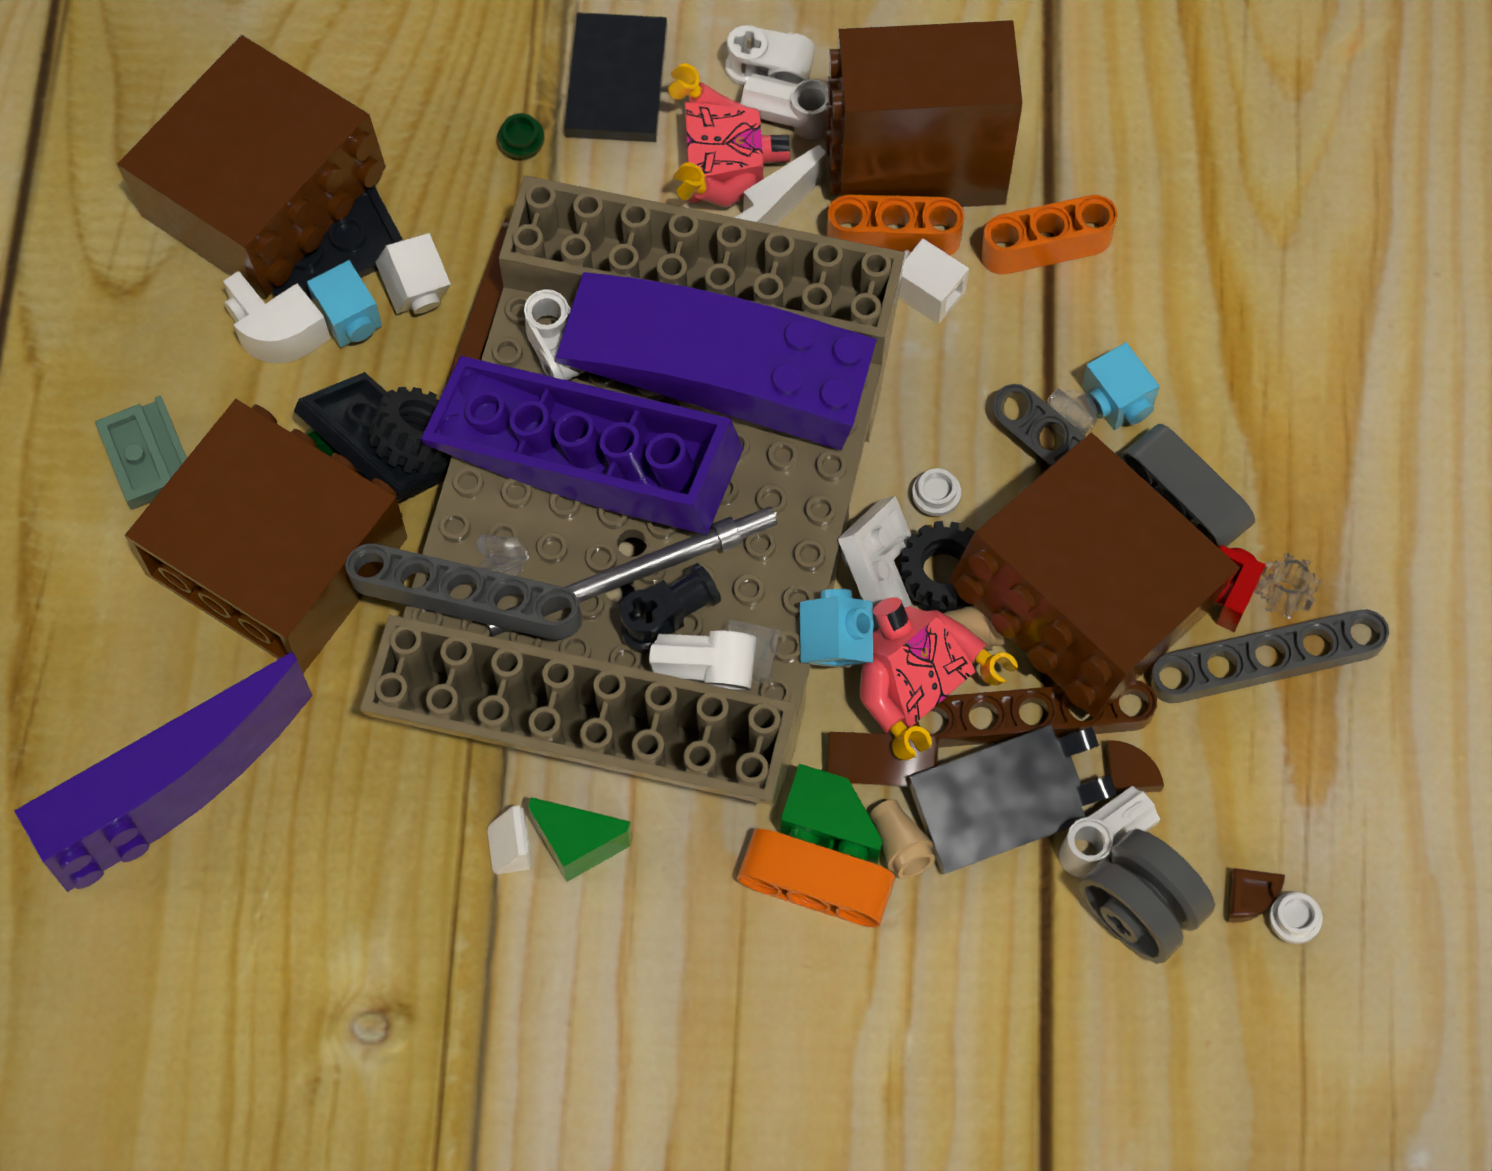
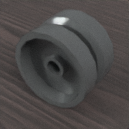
[1079,828,1215,964]

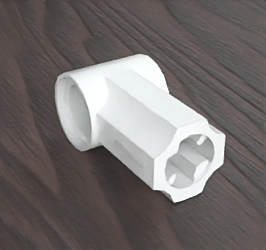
[741,73,829,140]
[649,631,757,691]
[1059,785,1160,878]

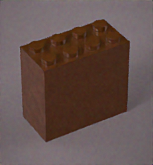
[825,20,1023,207]
[117,35,386,298]
[125,398,408,674]
[948,432,1240,719]

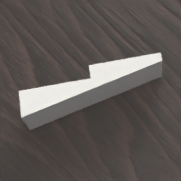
[734,144,826,226]

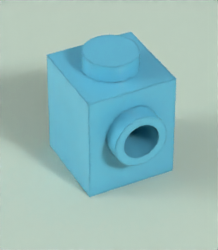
[307,260,382,348]
[1081,342,1160,430]
[800,589,874,667]

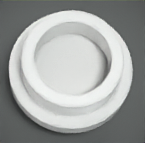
[912,468,961,516]
[1269,892,1323,944]

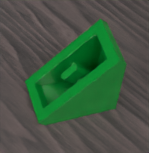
[528,797,633,882]

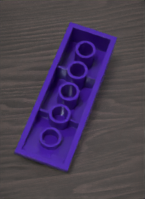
[555,272,877,450]
[421,356,744,535]
[14,652,313,892]

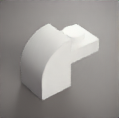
[223,271,331,363]

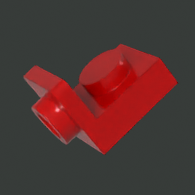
[1215,545,1266,633]

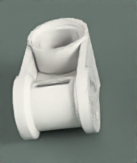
[725,25,815,86]
[524,289,586,380]

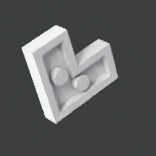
[838,496,912,628]

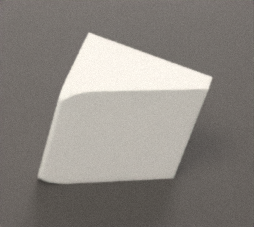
[488,805,532,874]

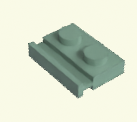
[95,395,187,509]

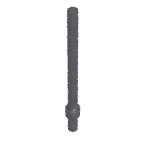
[488,506,778,636]

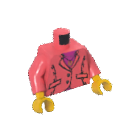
[668,63,790,207]
[860,597,1018,760]

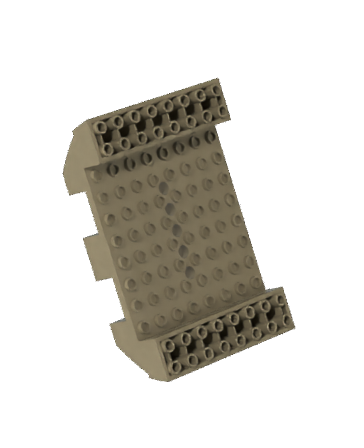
[360,175,905,807]

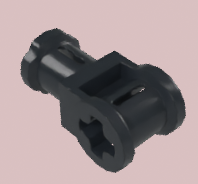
[620,563,721,653]

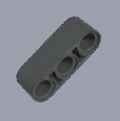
[1121,424,1255,547]

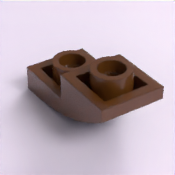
[827,732,939,787]

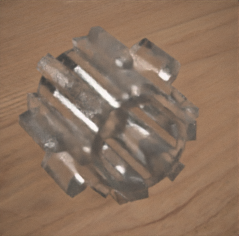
[1255,553,1321,619]

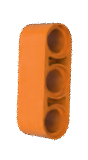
[826,195,965,255]
[981,195,1118,275]
[737,829,896,928]

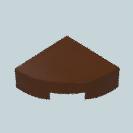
[1106,740,1164,794]
[1227,868,1285,923]

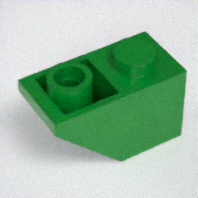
[780,764,883,865]

